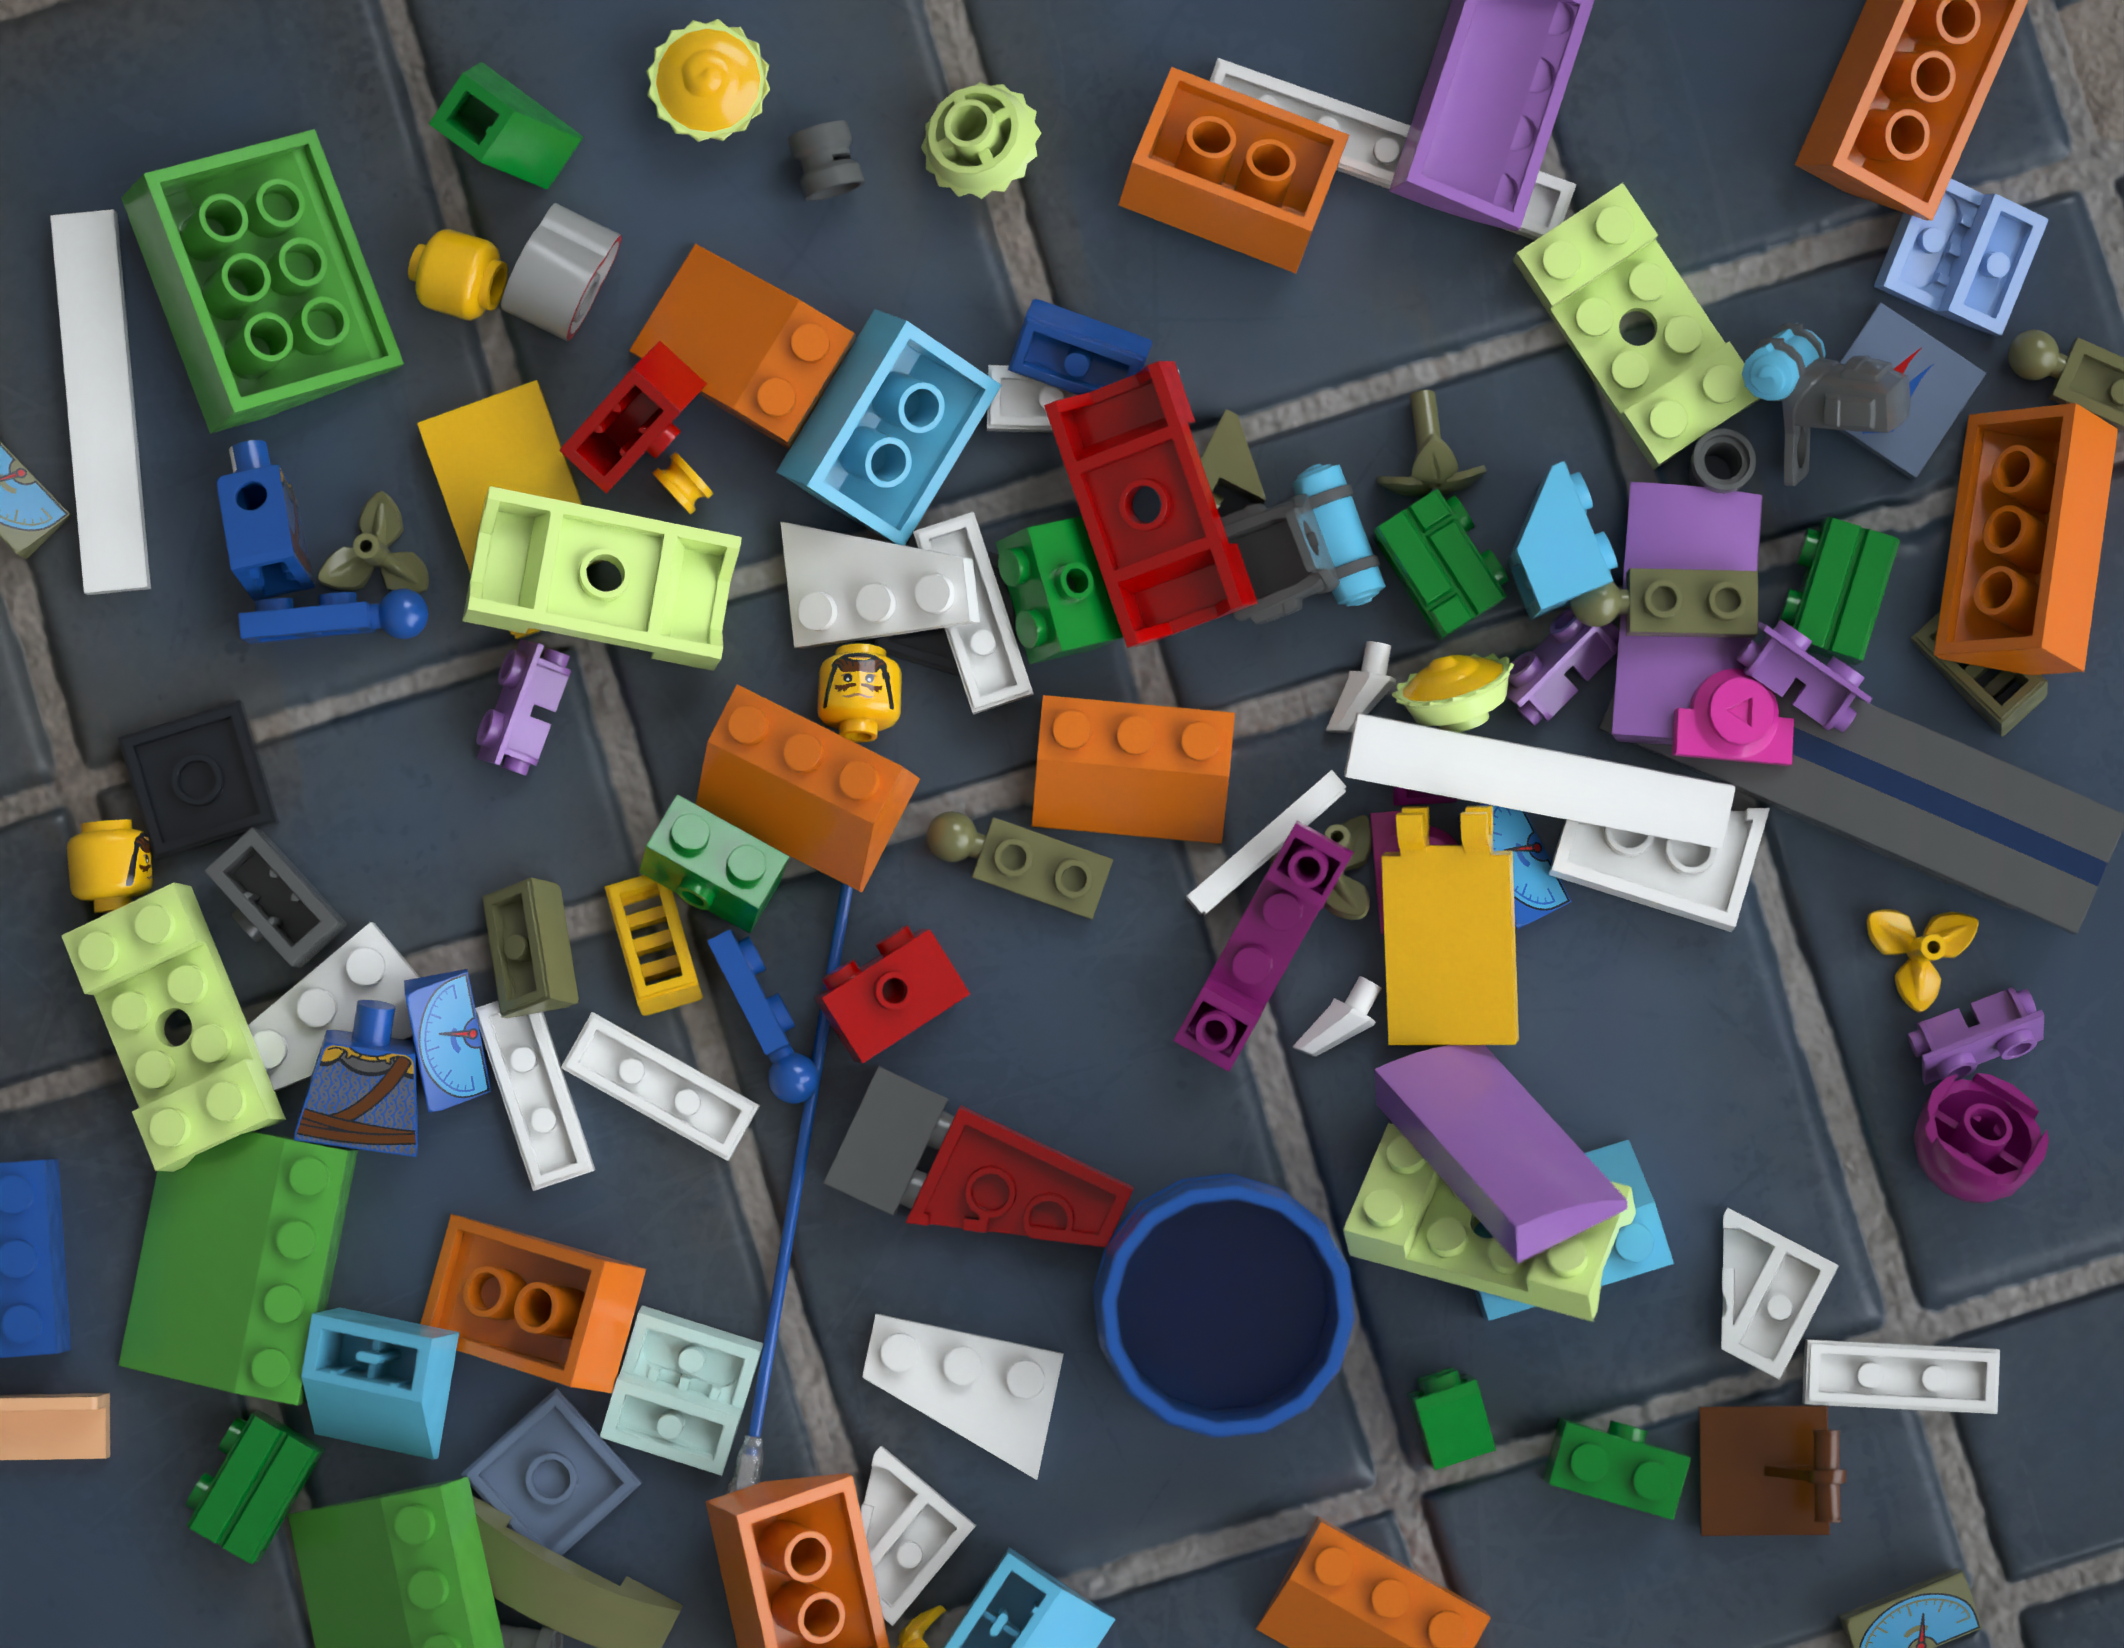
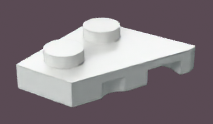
[1721,1208,1839,1380]
[860,1446,976,1626]

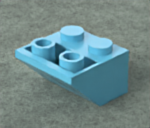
[1507,461,1618,621]
[301,1307,459,1460]
[942,1547,1116,1648]

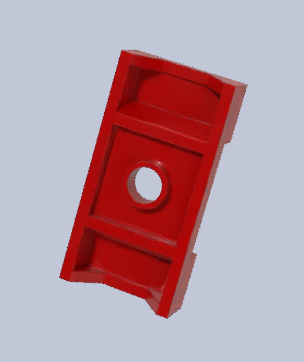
[1044,361,1258,648]

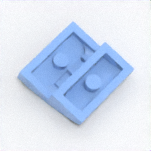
[1873,179,2049,336]

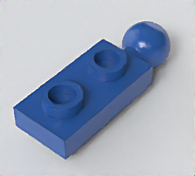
[238,588,429,644]
[707,929,819,1104]

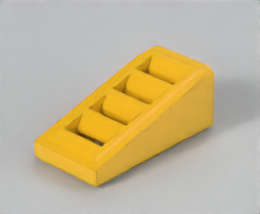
[604,875,703,1016]

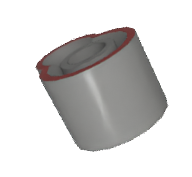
[501,203,622,341]

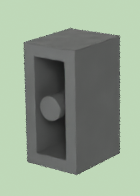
[824,1066,955,1216]

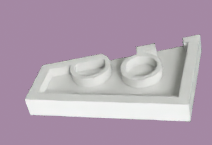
[780,522,980,648]
[1548,808,1770,932]
[248,922,420,1092]
[862,1313,1064,1480]

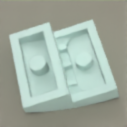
[600,1305,763,1476]

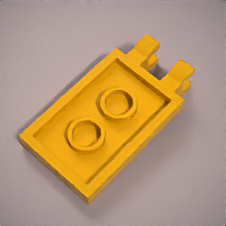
[417,380,603,640]
[1381,805,1519,1045]

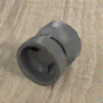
[787,120,865,202]

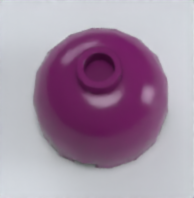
[1913,1073,2049,1204]

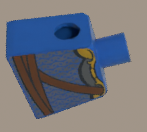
[216,440,315,601]
[294,1000,419,1157]

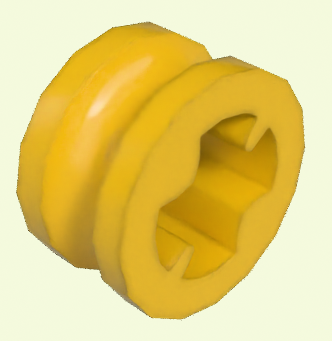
[652,452,714,515]

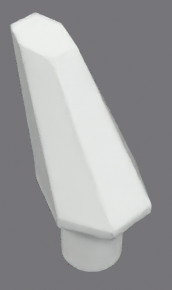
[1326,641,1397,733]
[1293,976,1382,1057]

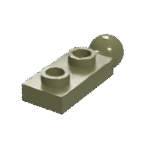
[2008,330,2124,432]
[1570,568,1758,638]
[926,811,1114,920]

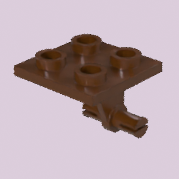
[1698,1405,1847,1536]

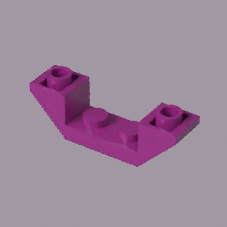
[1173,820,1354,1072]

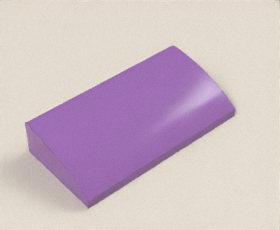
[1389,0,1594,231]
[1612,482,1763,745]
[1374,1045,1628,1263]

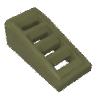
[1911,612,2048,737]

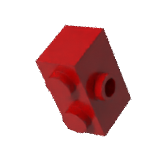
[559,341,707,494]
[814,925,970,1063]

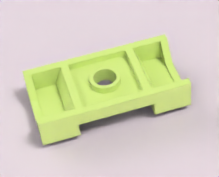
[1513,183,1761,470]
[462,486,742,671]
[61,883,286,1172]
[1343,1123,1636,1322]

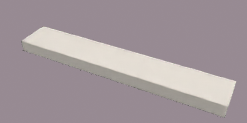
[1210,58,1577,240]
[50,209,151,595]
[1344,712,1736,849]

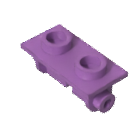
[1506,607,1619,727]
[1737,620,1873,733]
[476,639,571,776]
[1907,987,2044,1085]

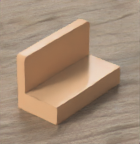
[0,1393,110,1460]

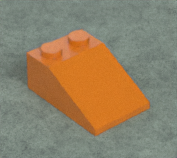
[629,243,856,449]
[420,1214,646,1393]

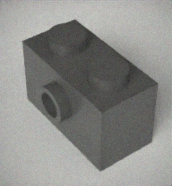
[205,827,348,968]

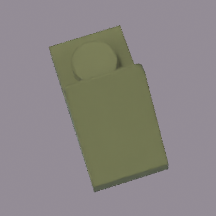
[1201,409,1266,511]

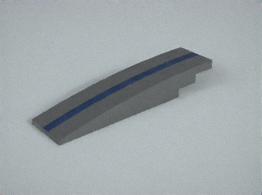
[1598,678,2124,934]

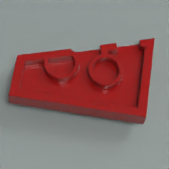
[905,1105,1134,1247]

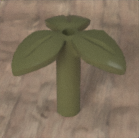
[1376,390,1487,498]
[318,491,429,594]
[1269,815,1372,920]

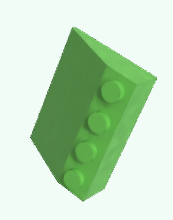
[121,129,404,434]
[118,1130,358,1406]
[288,1477,504,1648]

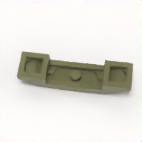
[473,1496,683,1648]

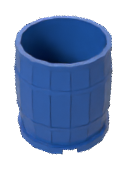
[1093,1173,1355,1438]

